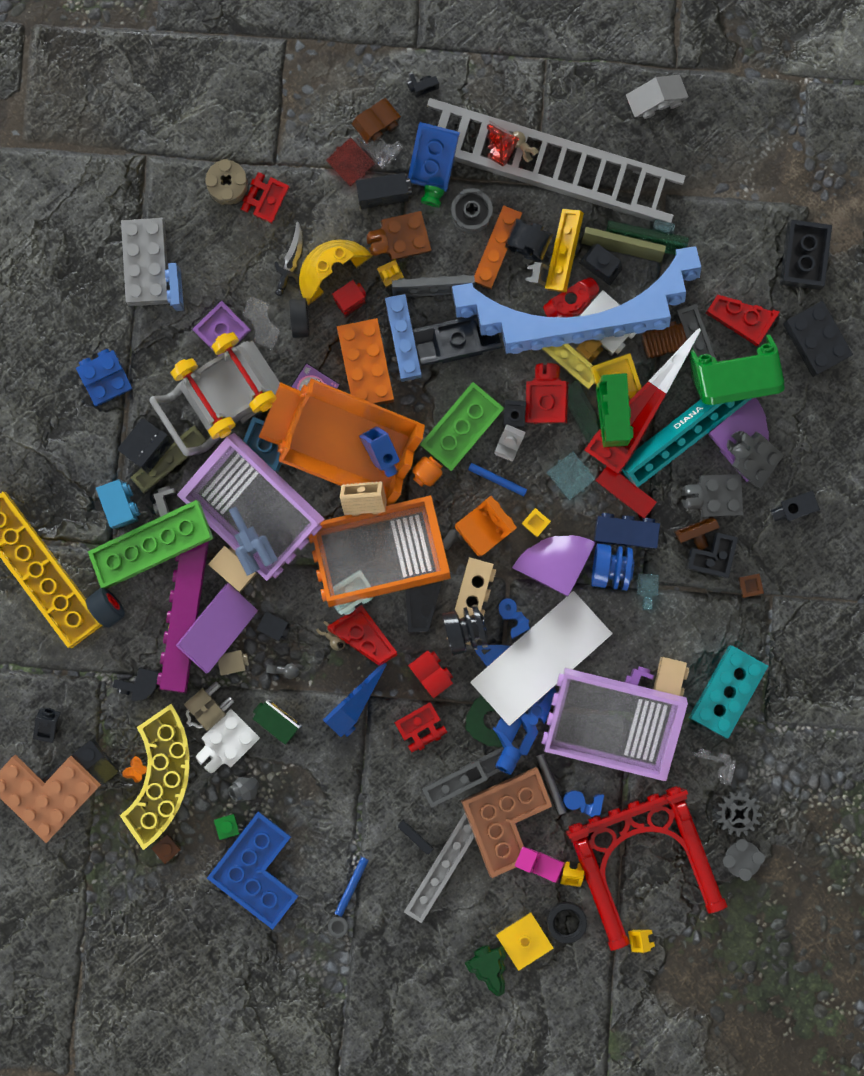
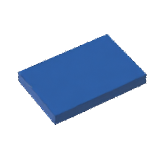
[408,122,460,192]

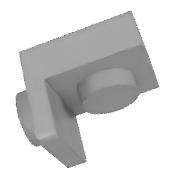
[494,424,526,461]

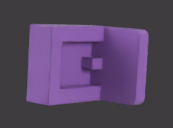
[624,666,654,695]

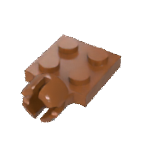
[367,211,431,261]

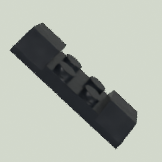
[413,315,503,366]

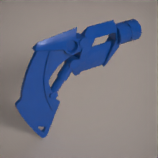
[475,645,557,775]

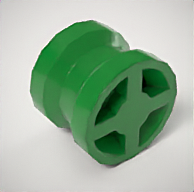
[421,185,444,208]

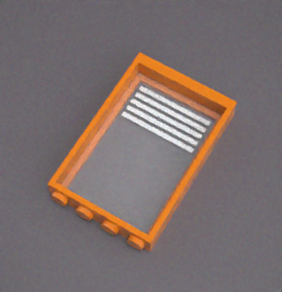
[309,495,451,607]

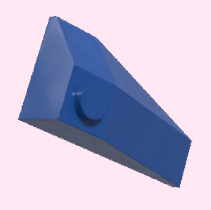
[323,663,387,737]

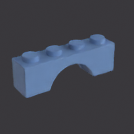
[385,294,421,382]

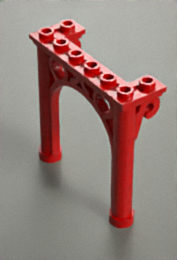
[565,786,728,951]

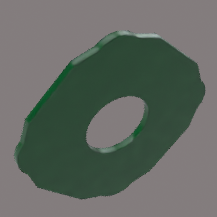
[465,695,502,747]

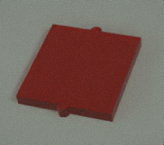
[326,137,375,187]

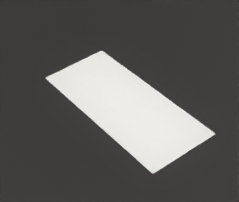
[470,591,612,726]

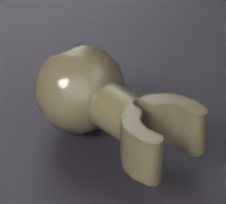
[510,131,539,162]
[316,621,346,651]

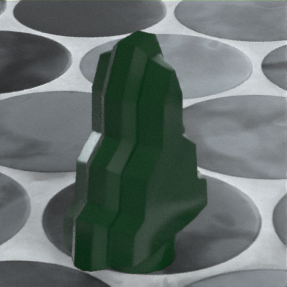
[465,945,506,997]

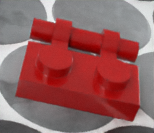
[241,172,290,224]
[394,702,448,753]

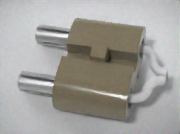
[184,682,234,731]

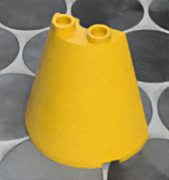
[299,240,373,305]

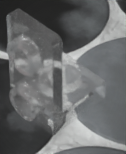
[356,134,403,169]
[692,749,736,785]

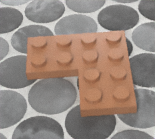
[0,755,101,843]
[461,767,552,878]

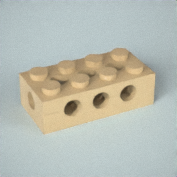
[447,557,496,645]

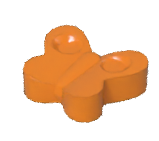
[122,756,147,783]

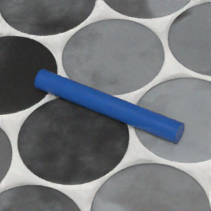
[468,463,527,497]
[335,856,369,917]

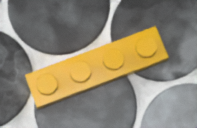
[545,209,584,292]

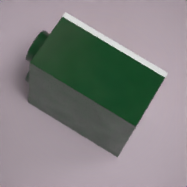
[252,700,302,745]

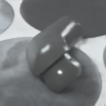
[442,529,466,551]

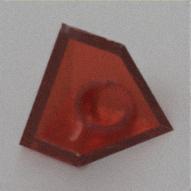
[487,120,519,166]

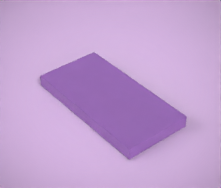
[176,583,258,673]

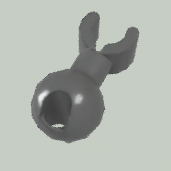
[266,663,299,680]

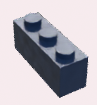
[594,513,660,549]

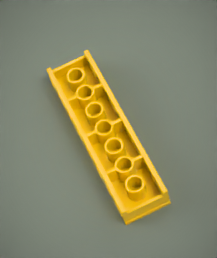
[0,492,102,649]

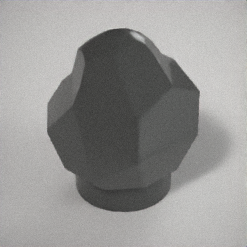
[228,777,259,802]

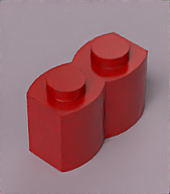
[408,650,454,699]

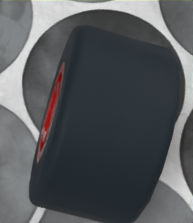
[86,588,125,628]

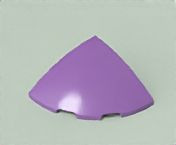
[708,398,769,482]
[512,535,596,597]

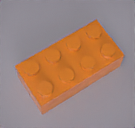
[337,318,394,405]

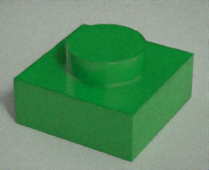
[214,813,240,840]

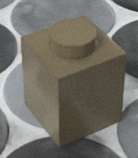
[218,650,249,676]

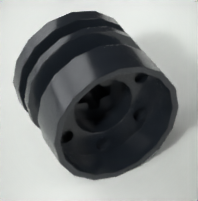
[442,604,488,656]

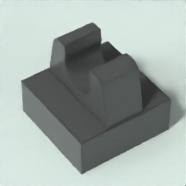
[525,262,549,287]

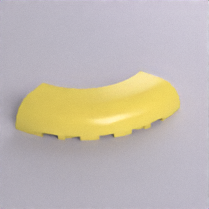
[120,704,190,850]

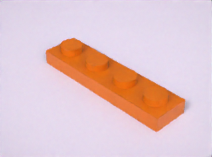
[474,205,522,289]

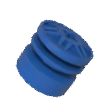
[591,543,634,591]

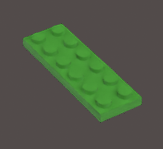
[88,500,214,589]

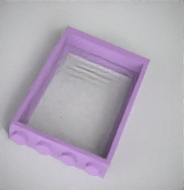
[177,433,324,581]
[541,668,688,781]

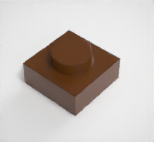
[738,573,764,598]
[151,834,181,864]

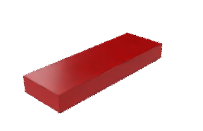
[595,466,657,518]

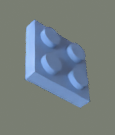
[165,263,184,311]

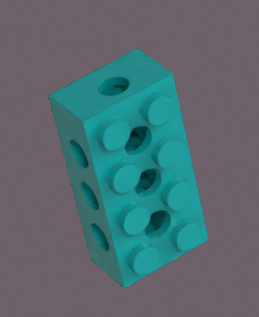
[688,645,768,739]

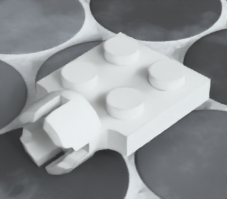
[196,709,260,773]

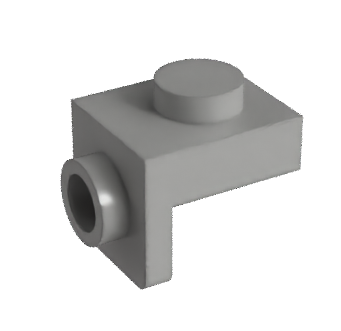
[153,486,177,517]

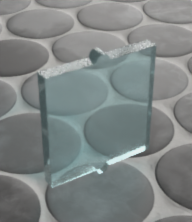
[547,452,595,500]

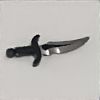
[275,222,302,296]

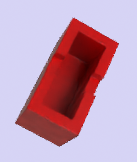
[332,280,366,317]

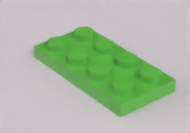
[420,382,504,472]

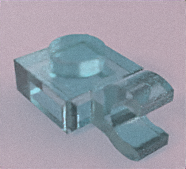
[637,574,659,610]

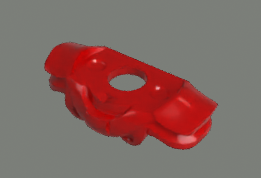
[543,277,599,318]

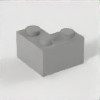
[626,75,688,119]

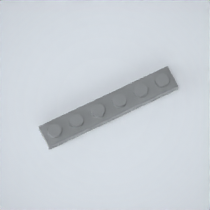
[404,813,474,923]

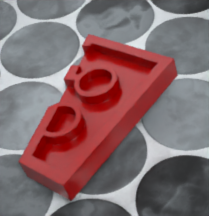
[706,295,779,346]
[327,605,397,666]

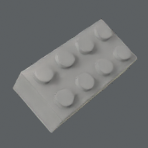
[121,218,170,306]

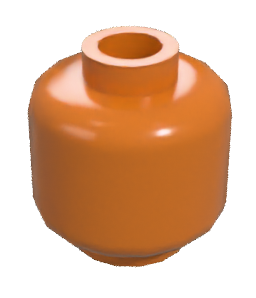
[412,456,443,487]

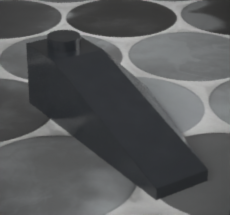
[42,739,120,785]

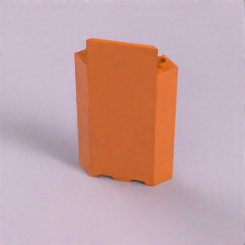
[259,378,425,505]

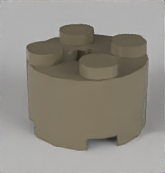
[205,159,248,205]

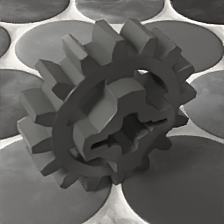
[715,791,762,837]

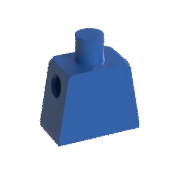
[359,426,400,477]

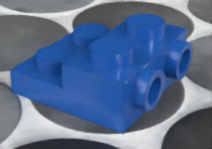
[76,349,133,407]

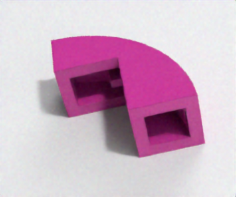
[515,847,565,883]

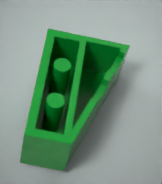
[596,373,633,447]

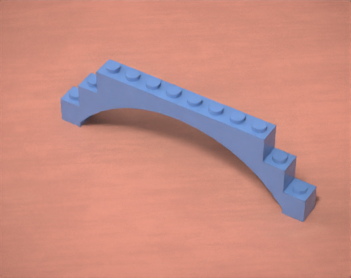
[452,246,701,354]

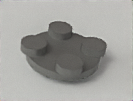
[722,838,765,881]

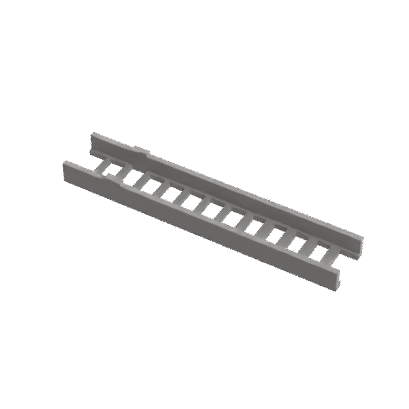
[427,98,686,227]

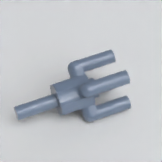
[229,506,278,576]

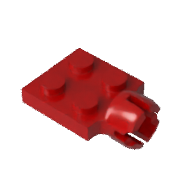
[525,363,568,423]

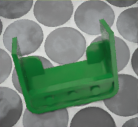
[689,335,785,405]

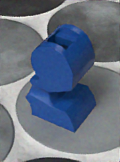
[499,599,530,639]
[563,790,604,817]

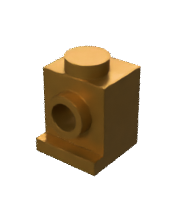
[575,339,603,363]

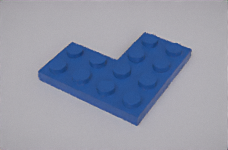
[207,811,299,930]

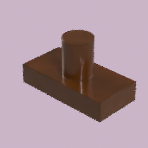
[674,517,719,550]

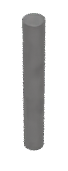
[536,754,567,815]

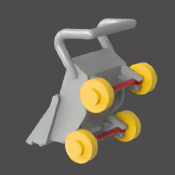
[149,332,280,456]

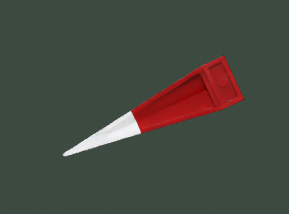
[585,328,701,474]

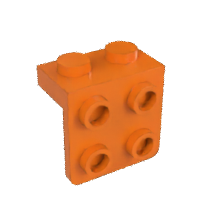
[455,496,517,557]

